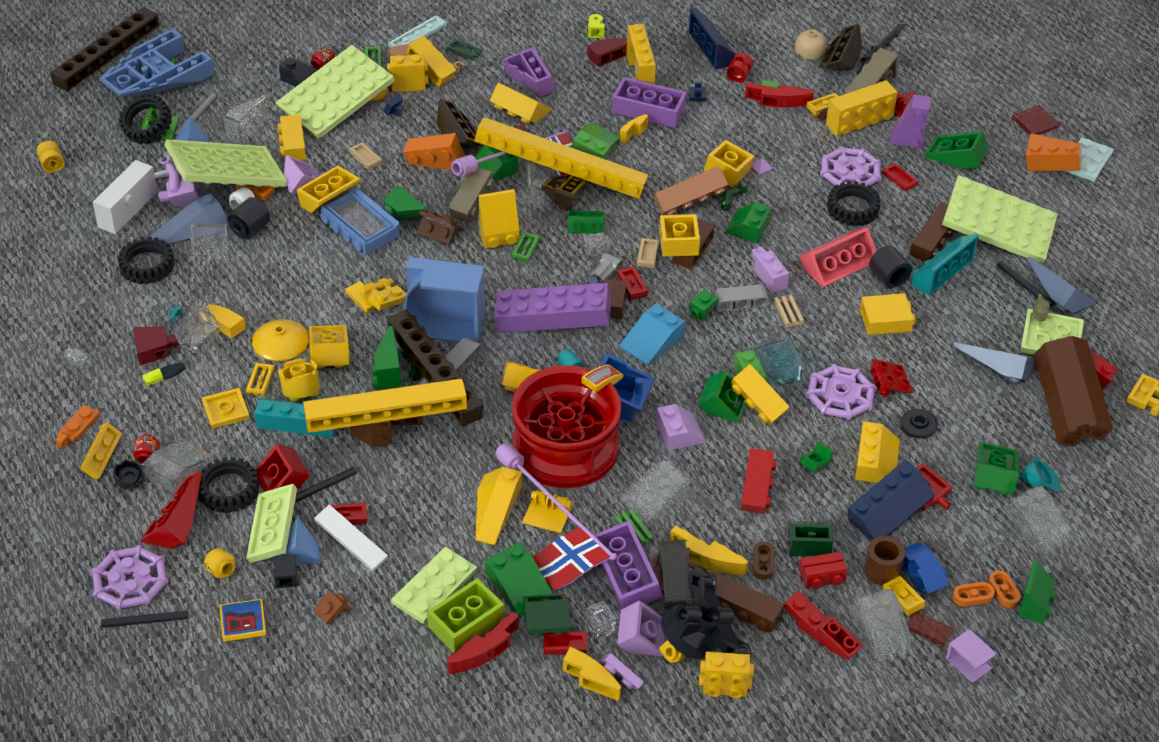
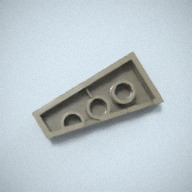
[844,47,898,94]

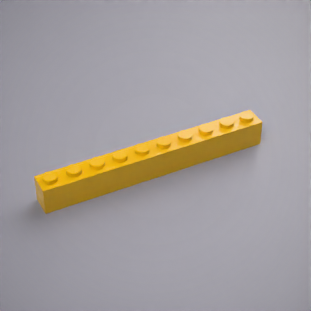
[475,117,648,199]

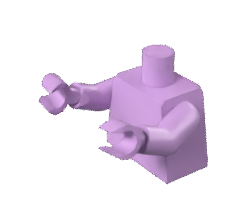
[158,155,202,207]

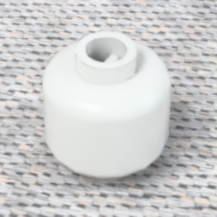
[229,187,255,210]

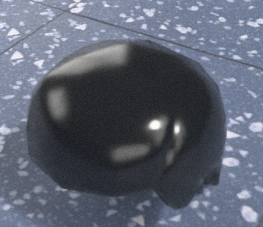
[113,459,144,490]

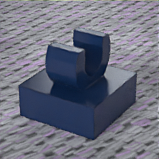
[689,82,706,102]
[384,94,405,117]

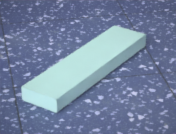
[388,16,447,48]

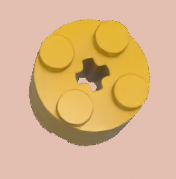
[278,359,321,402]

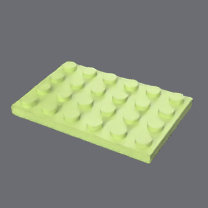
[275,45,395,139]
[165,139,287,188]
[942,175,1058,263]

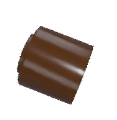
[864,536,906,586]

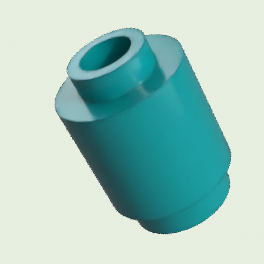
[557,349,584,368]

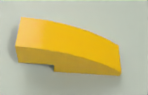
[194,304,246,339]
[563,647,621,701]

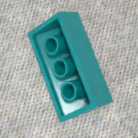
[912,233,979,296]
[254,398,336,437]

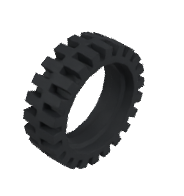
[119,94,172,144]
[827,181,881,226]
[118,237,174,284]
[198,457,259,513]

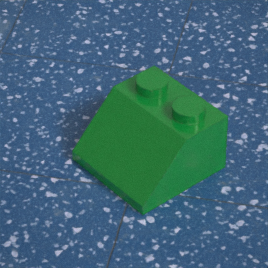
[475,145,518,182]
[384,184,425,221]
[725,202,772,243]
[698,370,746,422]
[1018,561,1056,624]

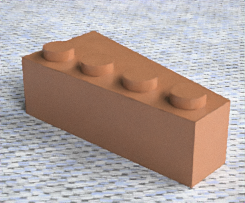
[654,166,728,215]

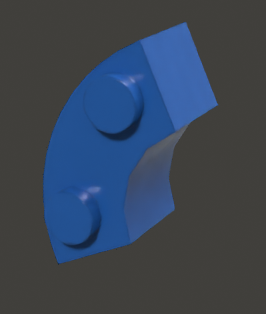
[902,543,949,594]

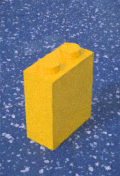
[860,293,916,335]

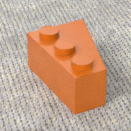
[403,133,465,170]
[1026,133,1082,171]

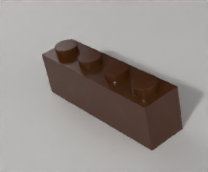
[909,202,954,262]
[707,569,785,633]

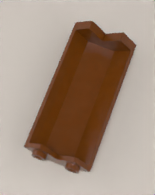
[1034,336,1113,447]

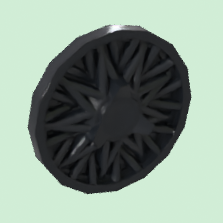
[901,409,938,438]

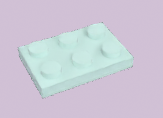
[1066,137,1114,182]

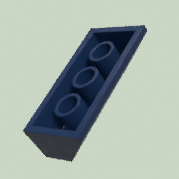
[688,7,735,70]
[848,459,935,540]

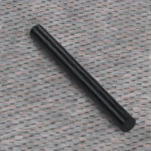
[997,261,1054,307]
[295,467,357,503]
[101,611,188,628]

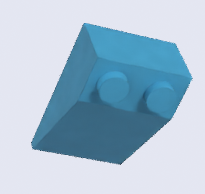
[619,303,685,366]

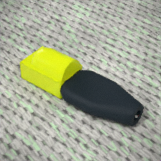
[142,362,186,386]

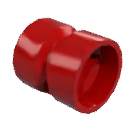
[726,52,754,83]

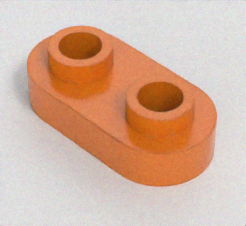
[988,570,1021,608]
[952,582,995,607]

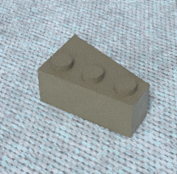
[448,167,497,223]

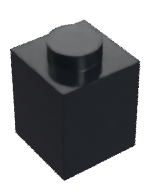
[274,555,297,588]

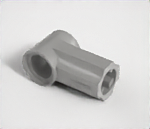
[590,253,624,283]

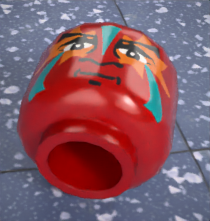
[311,47,335,70]
[133,434,160,464]

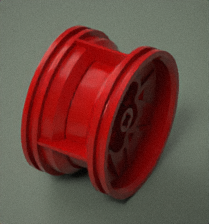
[512,365,621,489]

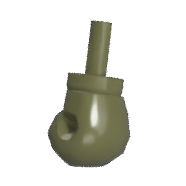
[1033,294,1050,322]

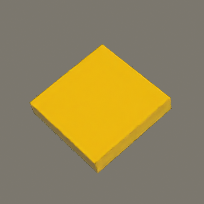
[202,388,250,429]

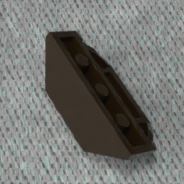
[820,24,862,71]
[437,99,481,148]
[541,174,588,211]

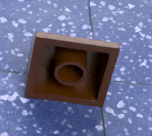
[349,421,392,447]

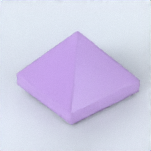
[751,158,773,175]

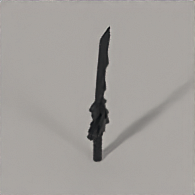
[857,24,907,75]

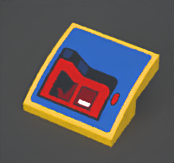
[220,599,266,642]

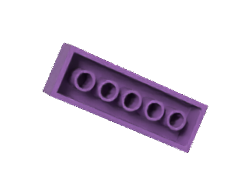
[494,283,611,332]

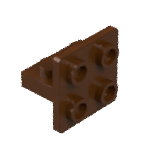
[417,210,462,245]

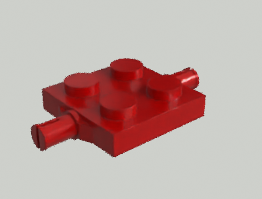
[897,462,953,511]

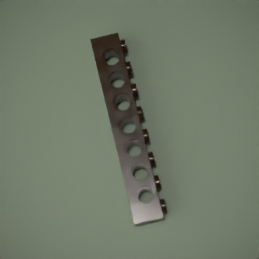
[50,7,160,92]
[387,309,484,427]

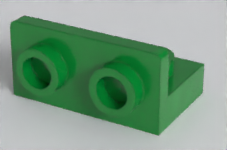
[568,210,605,234]

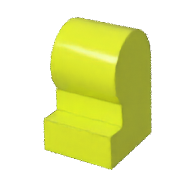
[588,14,605,38]

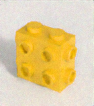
[387,54,429,92]
[699,652,754,698]

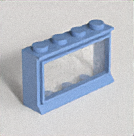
[321,186,400,255]

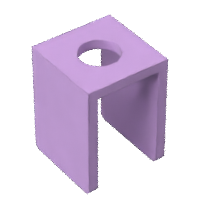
[946,629,996,682]

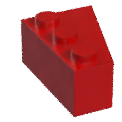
[741,448,777,514]

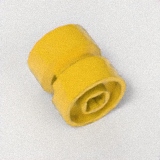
[36,140,65,173]

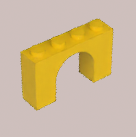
[626,24,656,84]

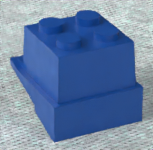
[601,353,655,422]

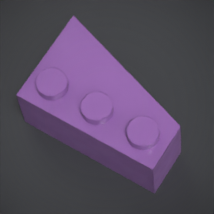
[503,47,555,97]
[889,94,931,148]

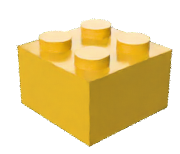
[704,140,755,188]
[659,214,700,257]

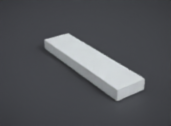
[314,505,388,571]

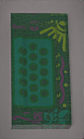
[446,39,482,61]

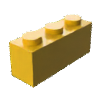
[406,35,456,87]
[277,115,306,160]
[731,364,789,426]

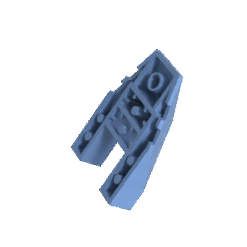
[100,28,215,97]

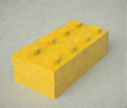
[826,80,898,136]

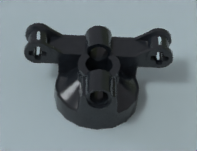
[661,571,752,659]

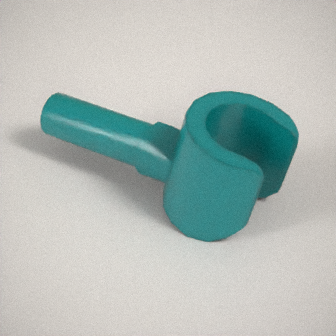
[169,305,182,322]

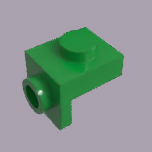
[690,289,718,321]
[799,441,834,472]

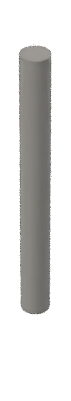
[175,93,217,136]

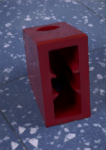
[133,326,179,365]

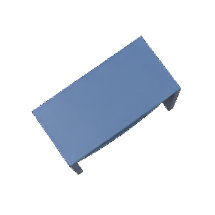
[405,257,486,343]

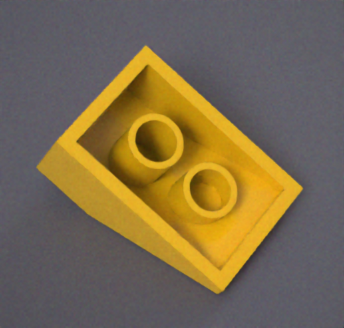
[479,189,520,248]
[309,325,349,368]

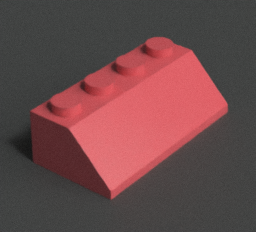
[799,227,876,287]

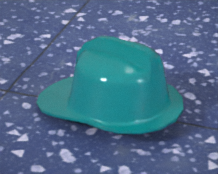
[1021,456,1061,492]

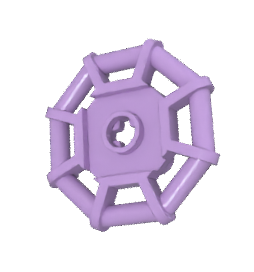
[820,146,882,187]
[805,364,877,420]
[91,545,169,610]

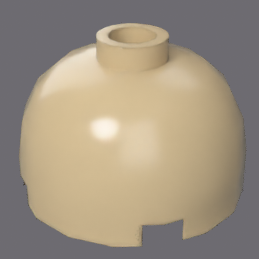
[794,30,827,60]

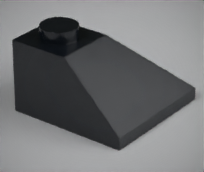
[279,57,318,87]

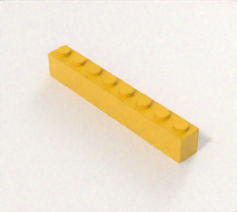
[303,379,467,433]

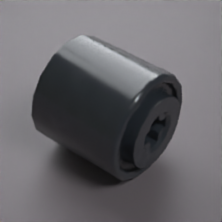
[227,197,270,240]
[869,246,913,289]

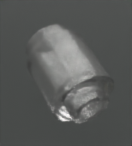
[63,346,93,371]

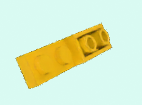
[670,526,748,575]

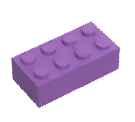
[612,77,687,128]
[594,521,663,609]

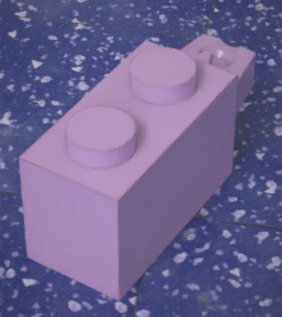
[751,247,789,293]

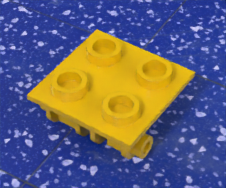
[522,490,574,534]

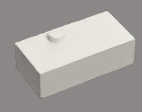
[93,160,158,234]

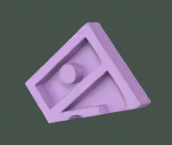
[599,653,644,690]

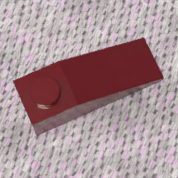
[587,38,627,67]

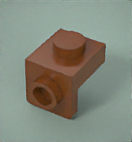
[313,591,352,624]

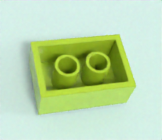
[427,578,505,653]

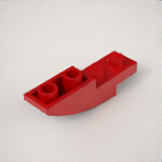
[745,82,814,108]
[784,590,863,660]
[447,612,519,674]

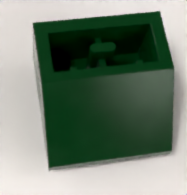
[788,521,834,556]
[523,593,571,636]

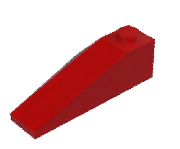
[141,471,202,549]

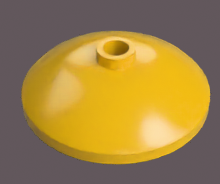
[252,319,309,361]

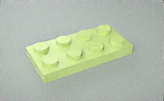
[246,484,297,563]
[391,547,478,624]

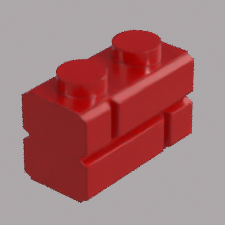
[798,552,848,589]

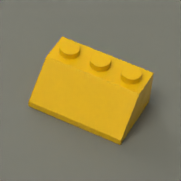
[489,83,552,124]
[297,166,360,213]
[855,421,900,483]

